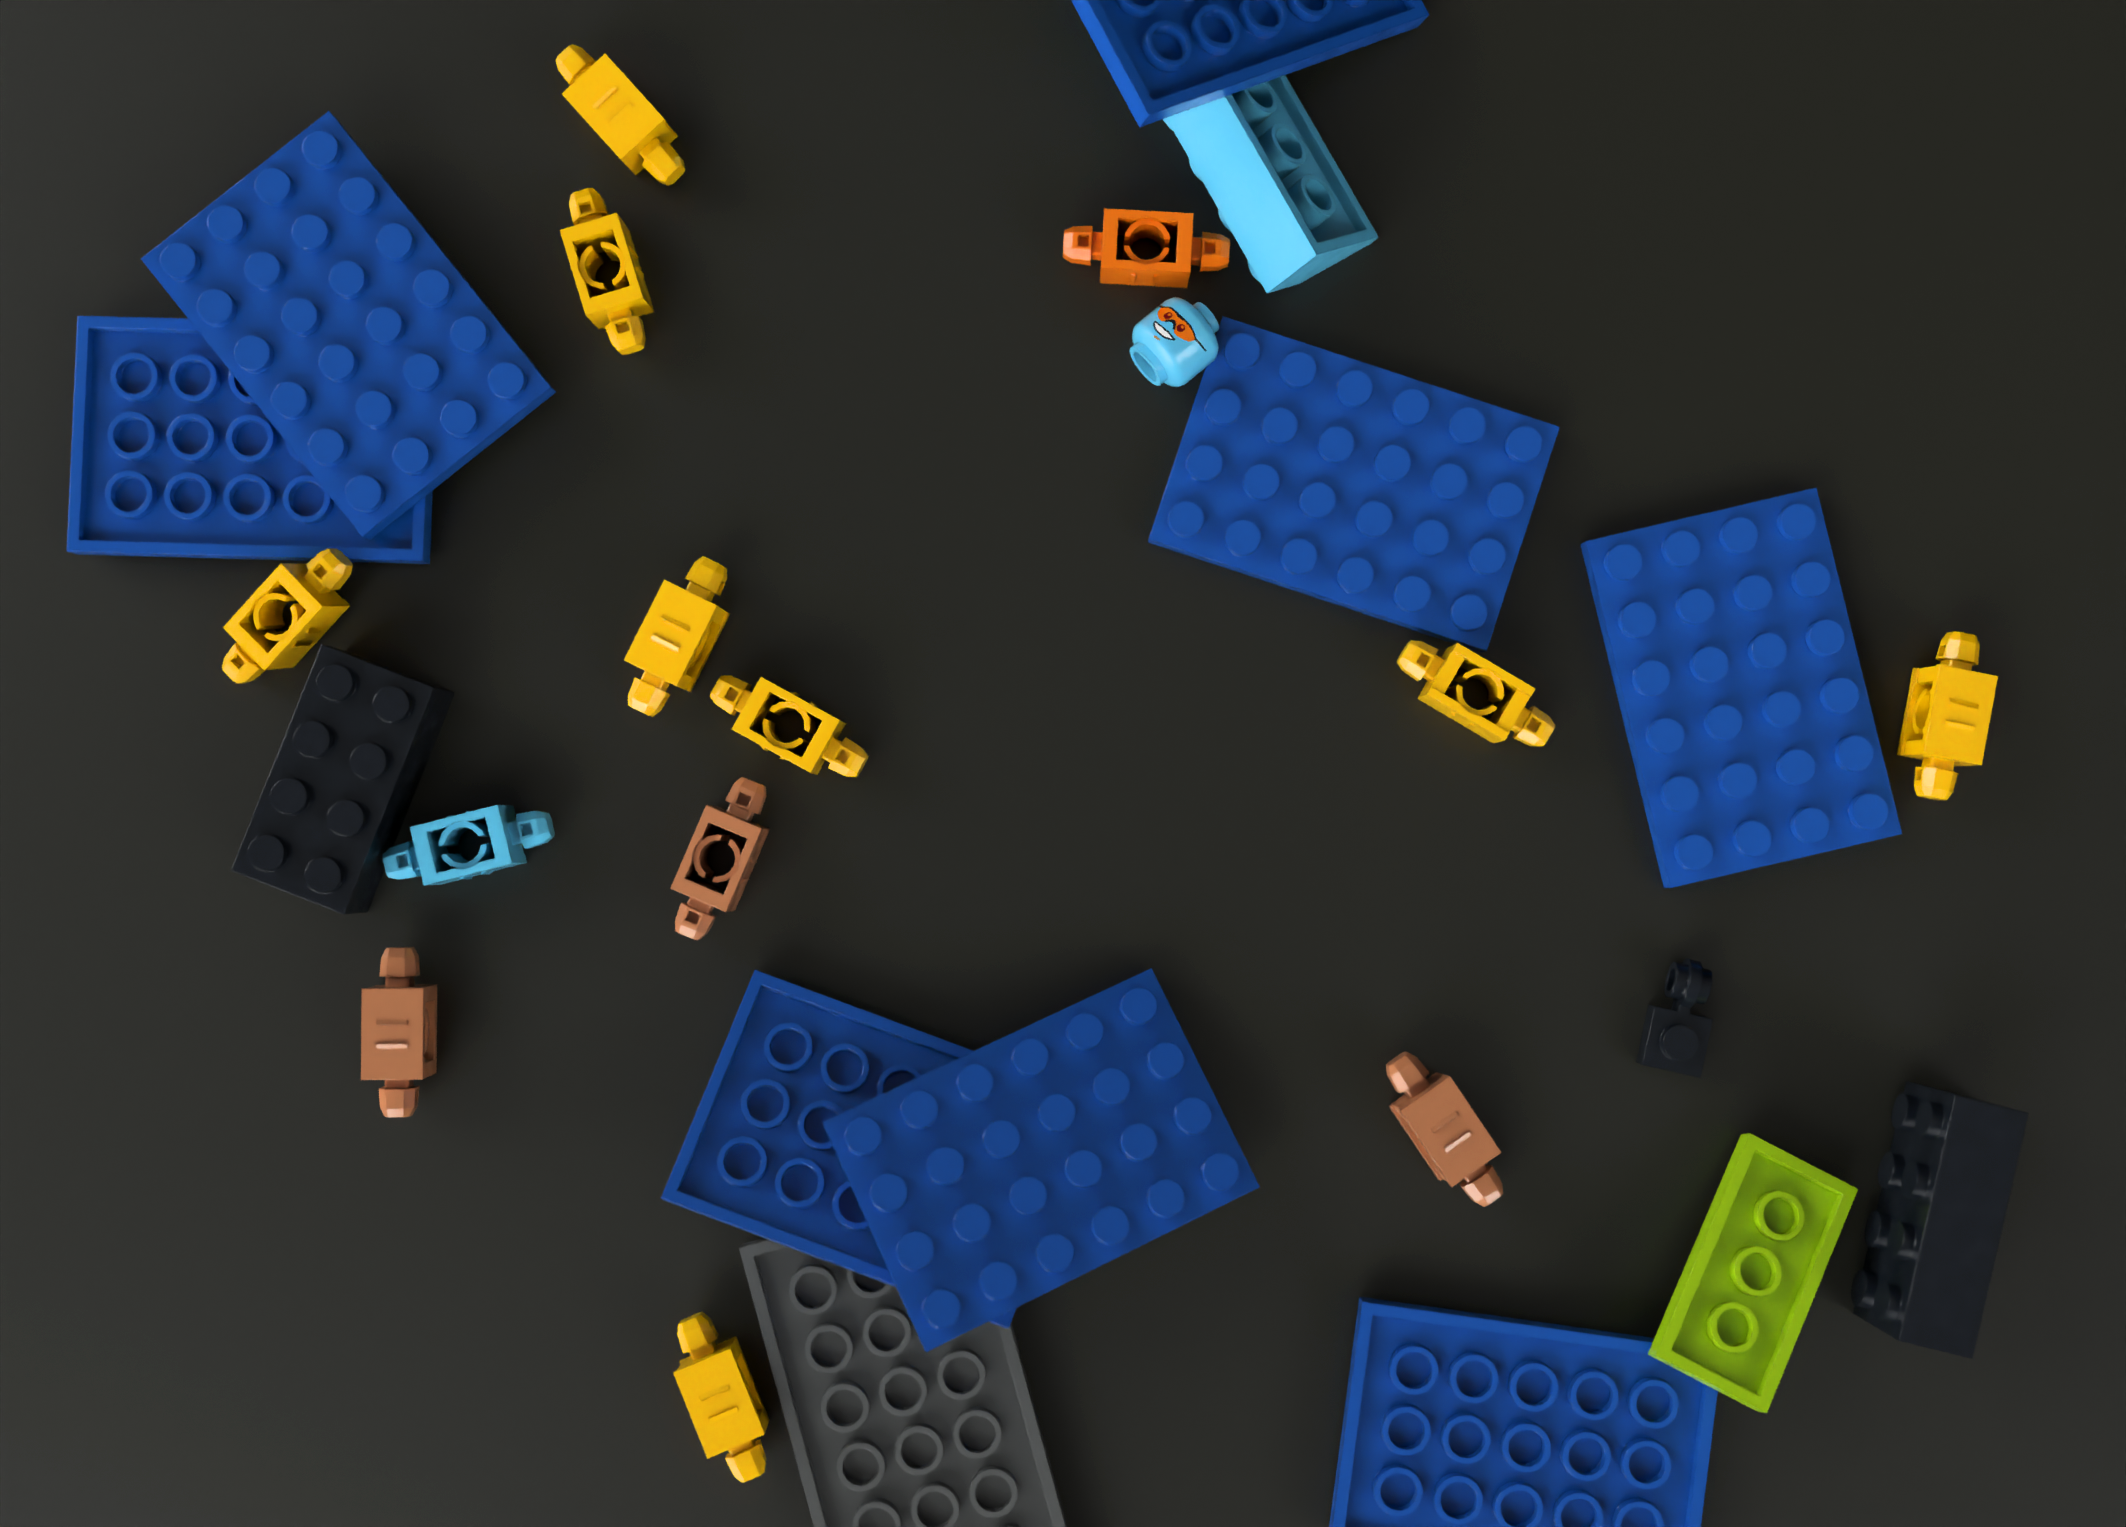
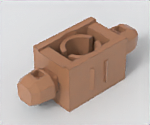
[670,777,770,941]
[361,947,437,1117]
[1386,1051,1503,1207]

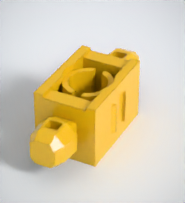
[556,44,686,186]
[560,188,654,355]
[222,548,353,684]
[624,556,730,717]
[1897,631,1998,800]
[1397,640,1555,747]
[710,675,869,777]
[673,1311,769,1483]

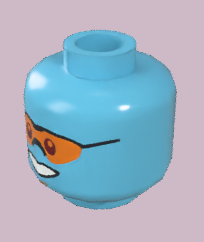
[1130,297,1219,387]

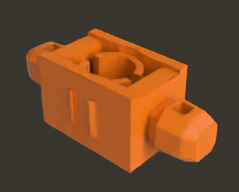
[1063,208,1230,288]

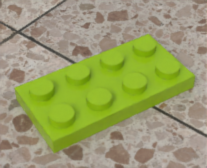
[1648,1133,1858,1413]

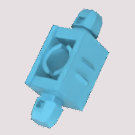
[382,805,555,886]

